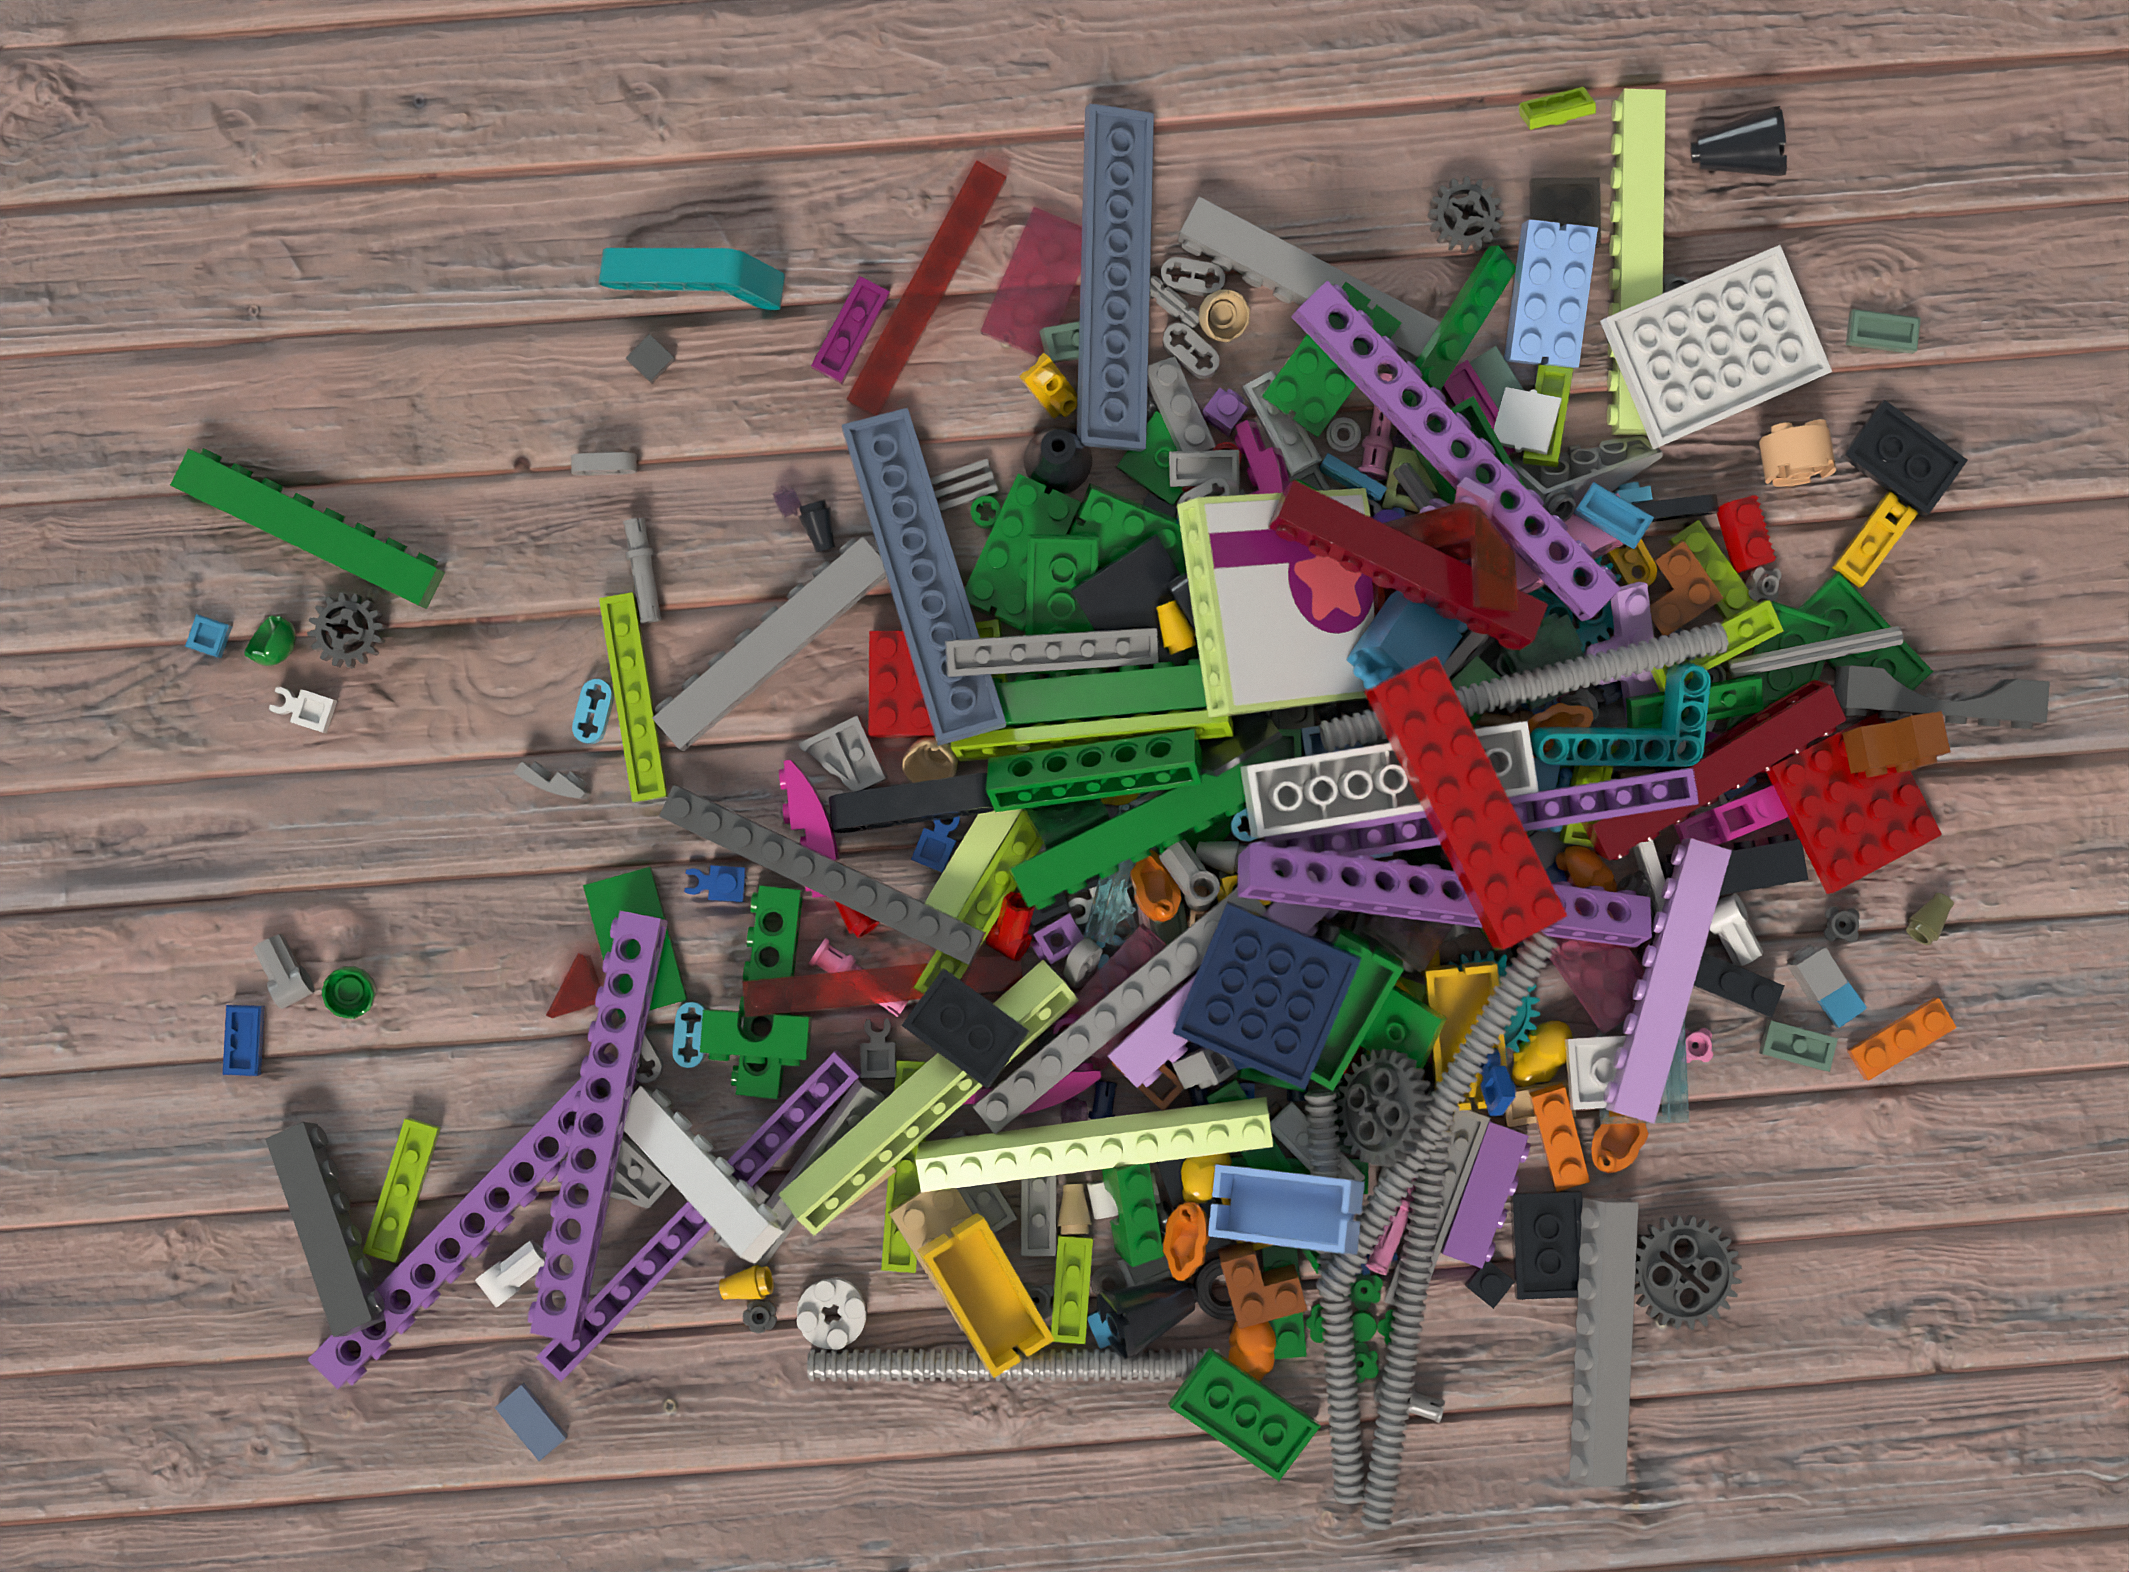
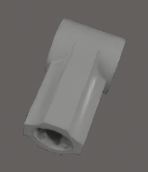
[1159,840,1220,912]
[253,934,315,1009]

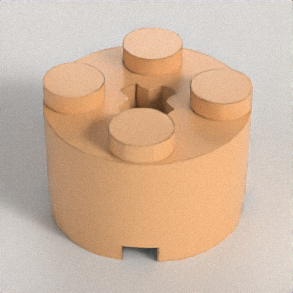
[1759,419,1836,487]

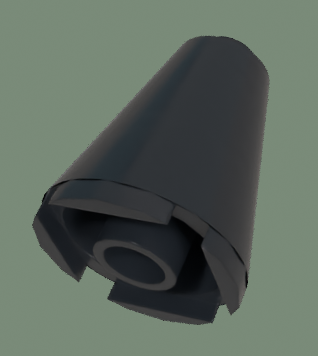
[1690,106,1787,176]
[1024,426,1092,494]
[1097,1279,1198,1359]

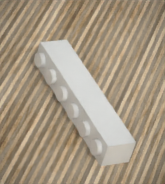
[624,1086,784,1263]

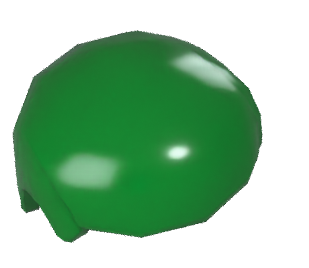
[244,615,296,666]
[321,966,377,1019]

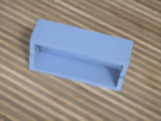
[1504,219,1598,369]
[1208,1165,1364,1254]

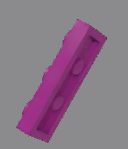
[811,276,891,384]

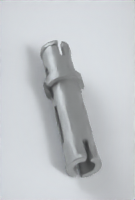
[623,518,662,624]

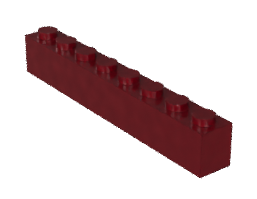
[1268,480,1548,650]
[1581,679,1847,861]

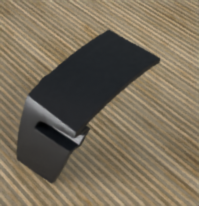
[1070,534,1283,777]

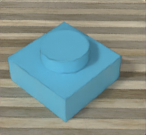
[1613,482,1653,504]

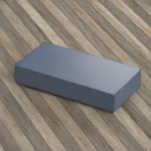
[494,1383,568,1461]

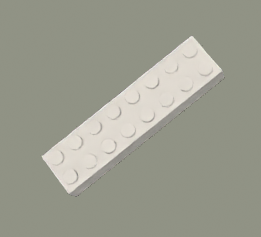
[1240,721,1538,838]

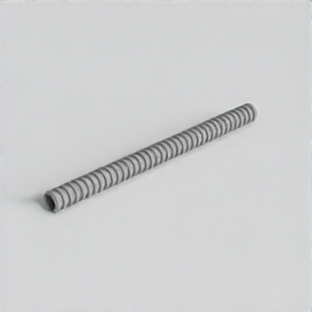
[1319,622,1728,752]
[1316,931,1558,1302]
[1305,1089,1365,1504]
[1360,1119,1455,1530]
[807,1349,1221,1381]

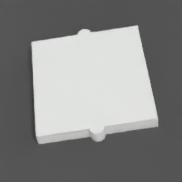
[1494,387,1562,455]

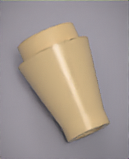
[1057,1184,1092,1235]

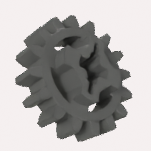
[1427,176,1504,253]
[307,592,387,669]

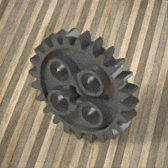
[1336,1049,1433,1166]
[1634,1214,1742,1330]

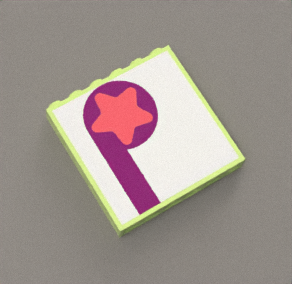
[1177,488,1384,718]

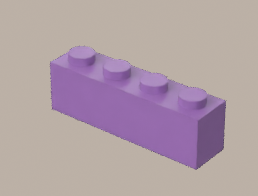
[1441,1121,1530,1268]

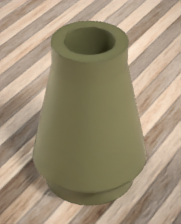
[1906,892,1954,945]

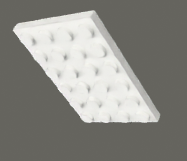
[1600,245,1832,449]

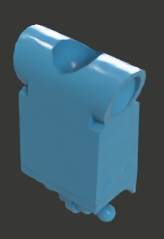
[1346,590,1468,689]

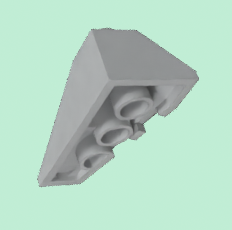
[1511,435,1662,510]

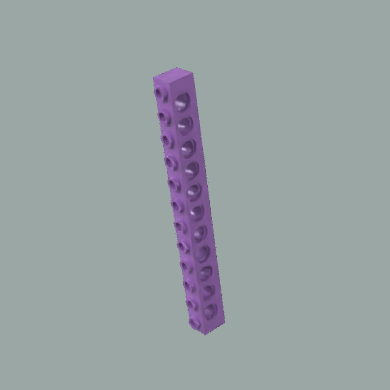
[1291,280,1621,621]
[1264,768,1699,870]
[1238,842,1652,947]
[528,911,668,1342]
[536,1050,861,1382]
[307,1052,639,1389]

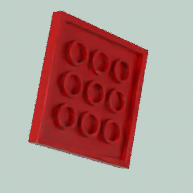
[1766,712,1942,894]

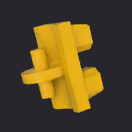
[1019,353,1078,419]

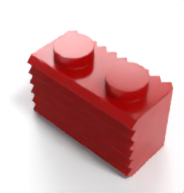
[1716,495,1776,574]

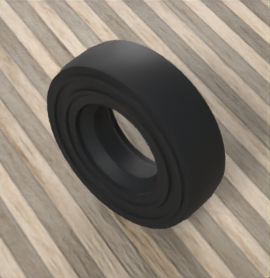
[1194,1256,1236,1320]

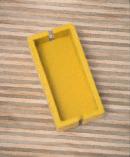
[1423,961,1511,1111]
[917,1213,1054,1378]

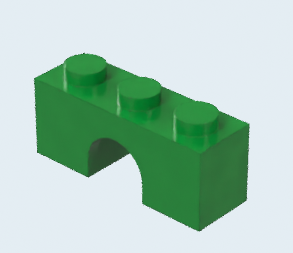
[700,1009,812,1066]
[1102,1163,1164,1267]

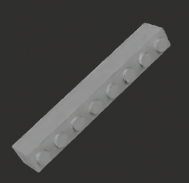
[1178,196,1440,364]
[652,537,886,751]
[1569,1198,1638,1488]

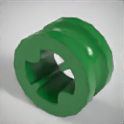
[970,496,1001,529]

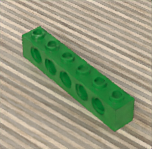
[986,729,1202,812]
[731,886,804,1099]

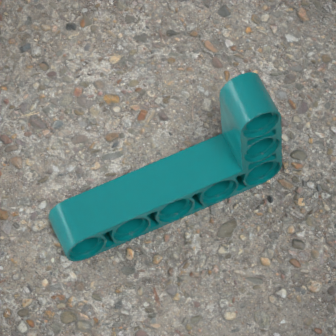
[598,248,785,310]
[1530,660,1711,767]

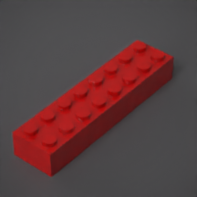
[1364,656,1568,949]

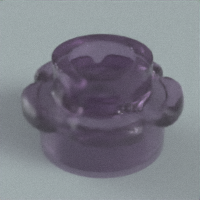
[772,485,802,518]

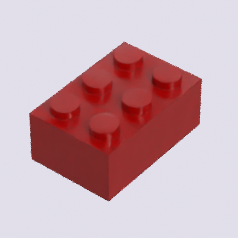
[868,631,935,738]

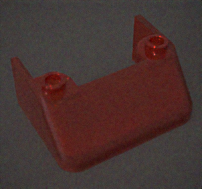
[1372,502,1519,618]

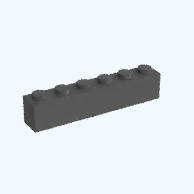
[266,1122,386,1337]

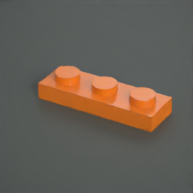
[1847,997,1957,1081]
[1529,1083,1590,1192]

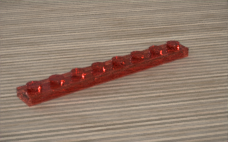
[846,160,1007,416]
[742,955,1022,1017]

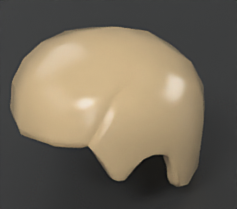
[1198,289,1250,342]
[902,736,958,783]

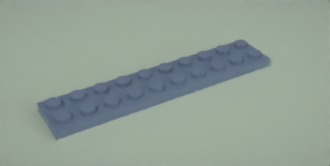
[1077,103,1154,452]
[842,408,1006,746]

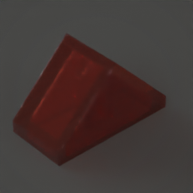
[546,952,600,1018]

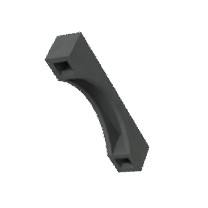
[1834,665,2050,730]

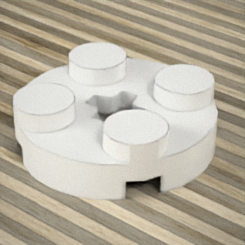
[797,1277,867,1350]

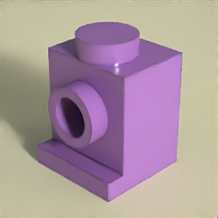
[1202,387,1249,437]
[1031,913,1084,964]

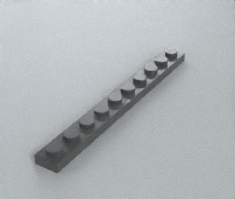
[659,785,986,965]

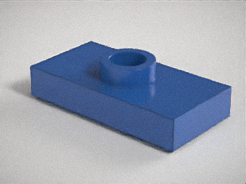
[223,1004,265,1076]

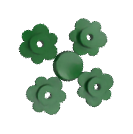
[1305,1273,1396,1383]

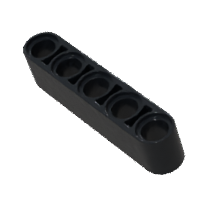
[829,773,995,833]

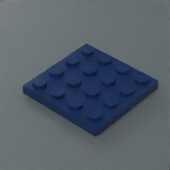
[1172,901,1361,1090]

